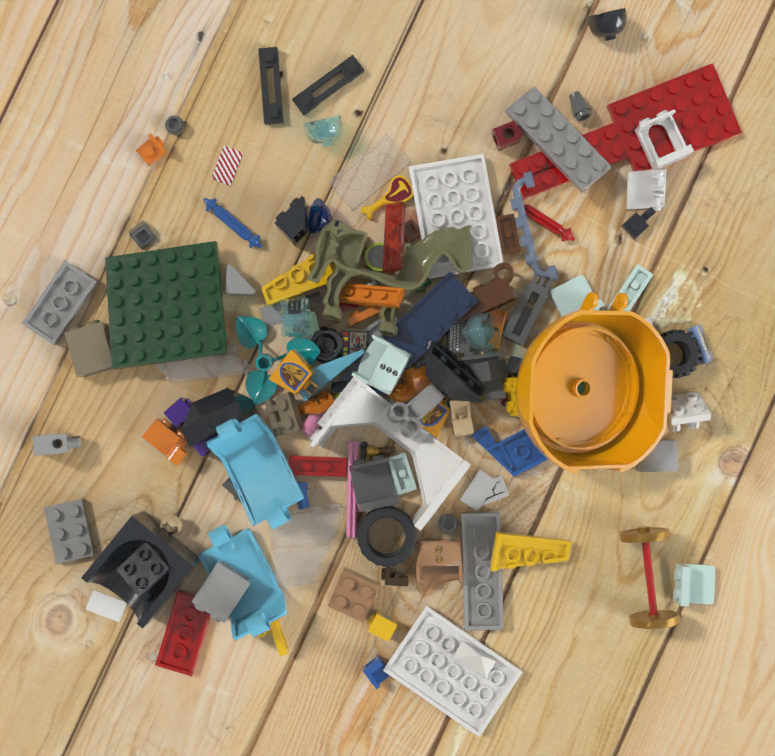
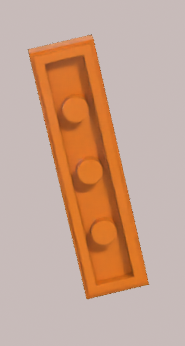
[339,283,405,309]

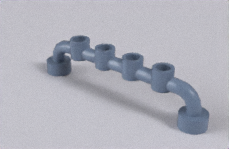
[510,171,559,281]

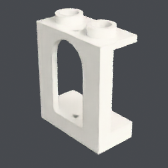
[635,109,694,170]

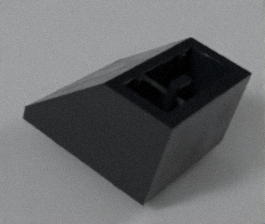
[275,196,308,246]

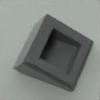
[129,220,156,249]

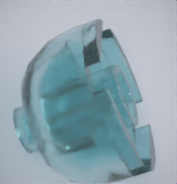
[303,115,342,147]
[462,313,494,352]

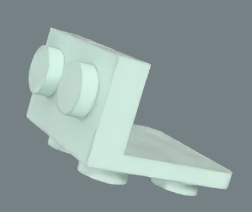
[550,275,605,317]
[673,563,715,607]

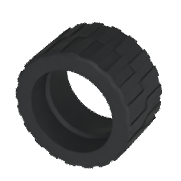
[357,505,416,567]

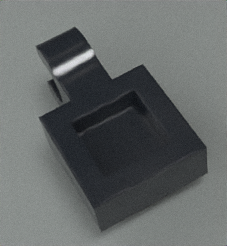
[621,207,656,240]

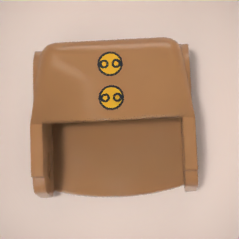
[416,538,463,584]

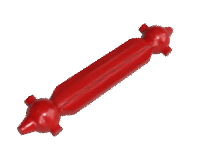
[511,198,575,242]

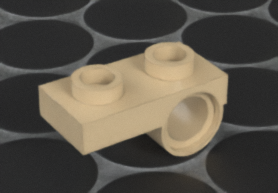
[449,400,474,437]

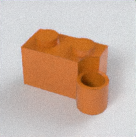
[142,418,188,466]

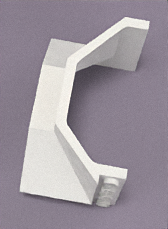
[310,376,471,531]

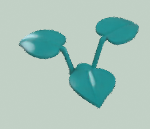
[236,316,320,405]

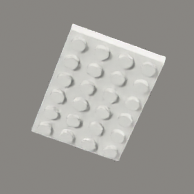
[409,154,503,279]
[383,605,523,737]

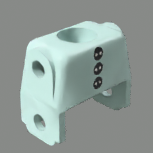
[352,334,411,395]

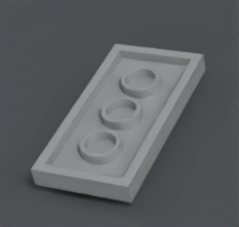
[22,260,98,345]

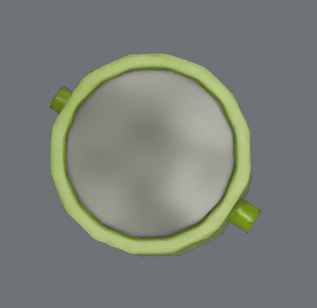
[365,243,394,273]

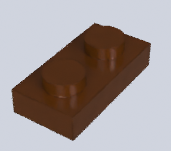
[495,214,521,255]

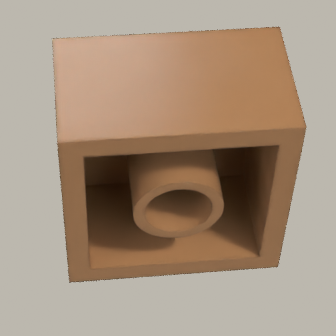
[328,567,379,622]

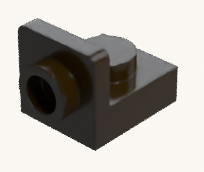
[381,566,408,586]

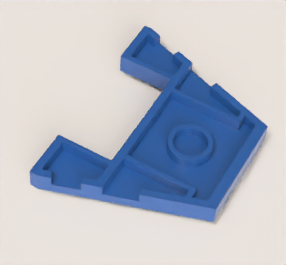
[471,426,548,477]

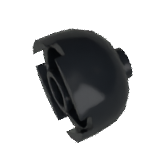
[587,8,627,41]

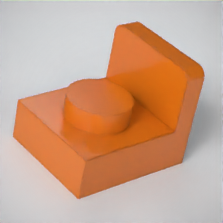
[136,133,166,166]

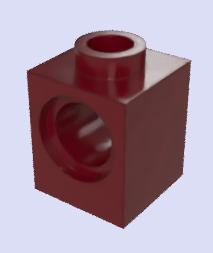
[491,121,522,151]

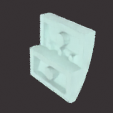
[388,452,417,496]

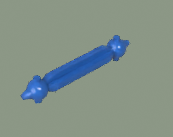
[203,198,263,248]

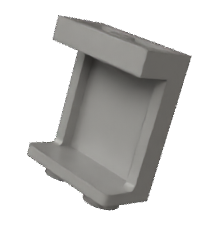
[192,559,252,623]

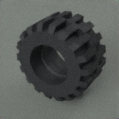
[660,329,702,378]

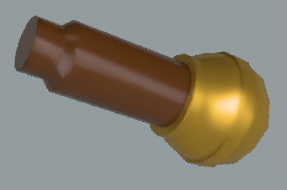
[366,445,395,458]

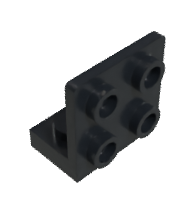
[116,542,170,602]

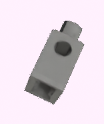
[32,433,81,456]

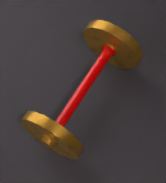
[619,526,680,629]

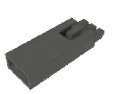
[502,273,552,346]

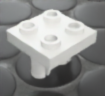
[667,392,711,432]

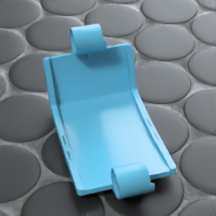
[206,414,304,529]
[199,524,287,641]

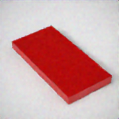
[155,590,211,677]

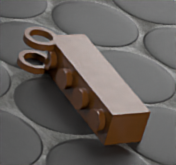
[453,262,515,326]

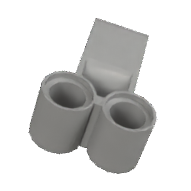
[387,383,445,438]

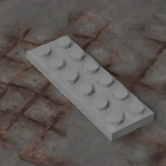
[505,86,611,193]
[461,512,504,631]

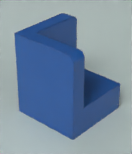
[363,655,390,689]

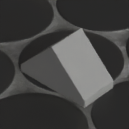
[226,264,258,296]

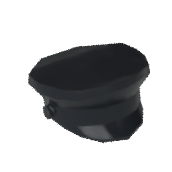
[311,328,343,364]

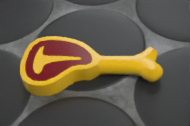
[361,175,413,220]

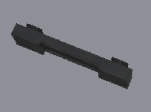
[258,47,284,125]
[292,55,364,116]

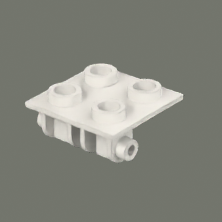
[626,169,667,211]

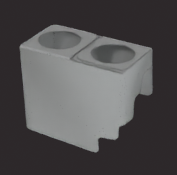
[636,440,678,472]

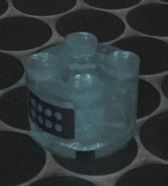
[280,298,312,338]

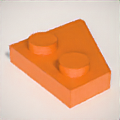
[297,389,335,414]

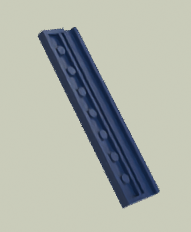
[339,272,478,395]

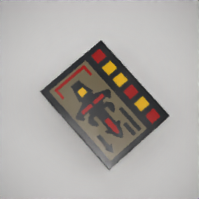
[341,328,369,363]

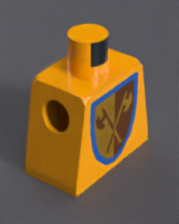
[269,349,319,395]
[420,390,450,437]

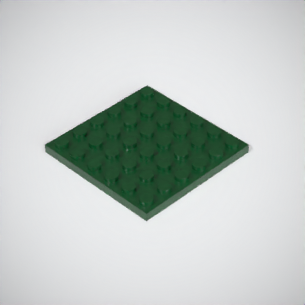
[105,241,227,370]

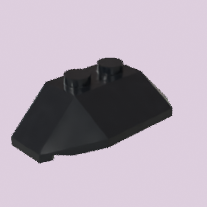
[425,340,486,403]
[181,388,260,448]

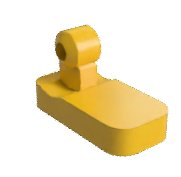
[258,619,289,656]

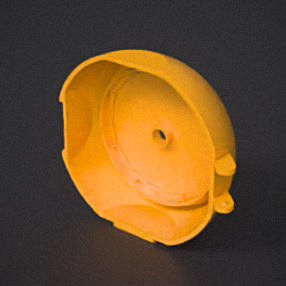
[516,292,673,474]

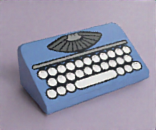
[687,324,713,364]

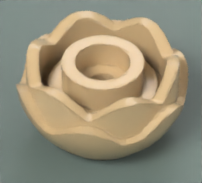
[159,514,183,534]

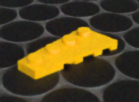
[261,253,335,307]
[490,532,572,571]

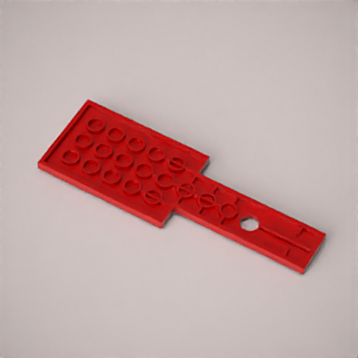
[509,63,742,200]

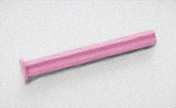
[346,441,361,538]

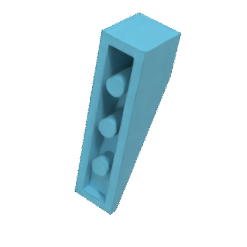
[299,349,366,401]

